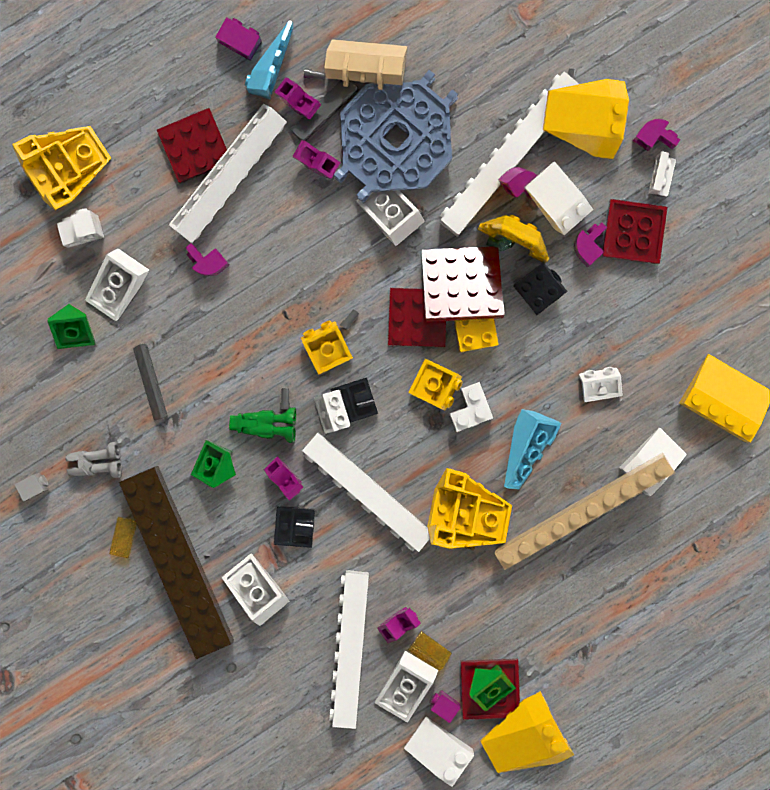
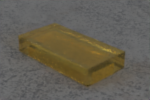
[109,516,137,559]

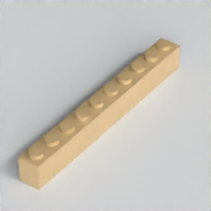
[495,453,675,570]

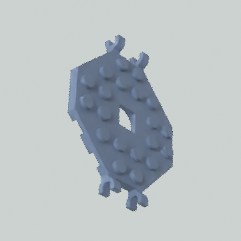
[334,70,458,203]

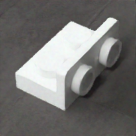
[649,151,676,197]
[579,367,623,402]
[314,390,350,434]

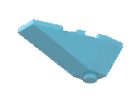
[245,21,294,100]
[504,409,562,489]

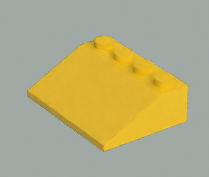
[679,354,770,442]

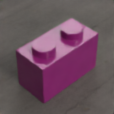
[215,17,262,61]

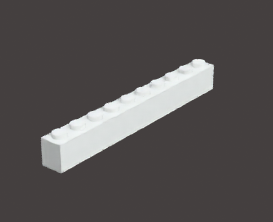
[440,72,579,237]

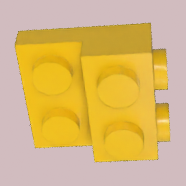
[301,321,353,375]
[408,359,463,411]

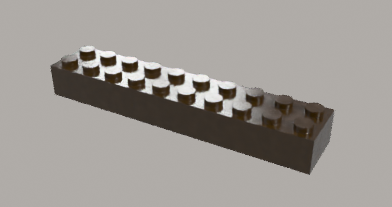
[119,466,234,660]

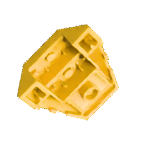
[543,79,629,159]
[12,126,111,210]
[477,214,549,263]
[427,468,512,549]
[480,691,574,773]

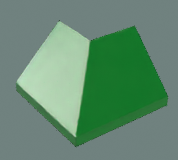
[47,304,96,349]
[191,440,236,488]
[469,664,516,712]

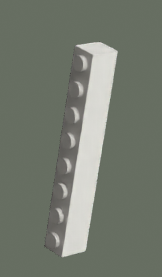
[169,104,287,243]
[302,433,430,552]
[329,570,369,729]

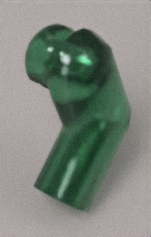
[486,236,515,251]

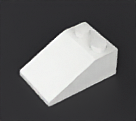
[525,162,593,235]
[356,190,425,246]
[85,249,149,321]
[619,427,687,496]
[221,553,290,626]
[375,651,438,722]
[404,717,474,787]

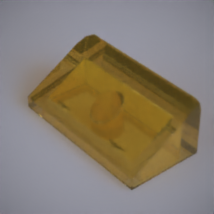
[408,631,452,671]

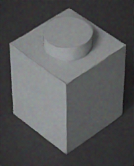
[14,473,49,502]

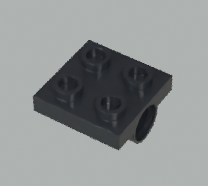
[513,261,568,315]
[330,377,378,423]
[274,506,315,548]

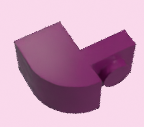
[275,77,322,120]
[632,119,681,151]
[292,140,341,179]
[498,167,538,200]
[574,222,607,267]
[186,243,230,276]
[264,456,304,500]
[377,607,421,643]

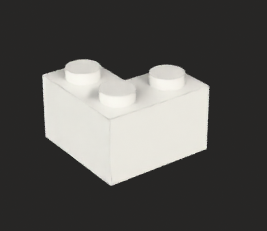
[57,209,104,248]
[449,382,493,432]

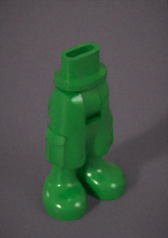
[229,407,297,443]

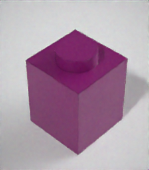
[430,690,461,723]

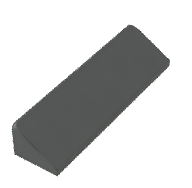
[290,80,358,141]
[133,344,168,421]

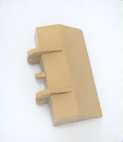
[324,40,408,90]

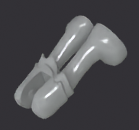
[65,442,122,478]

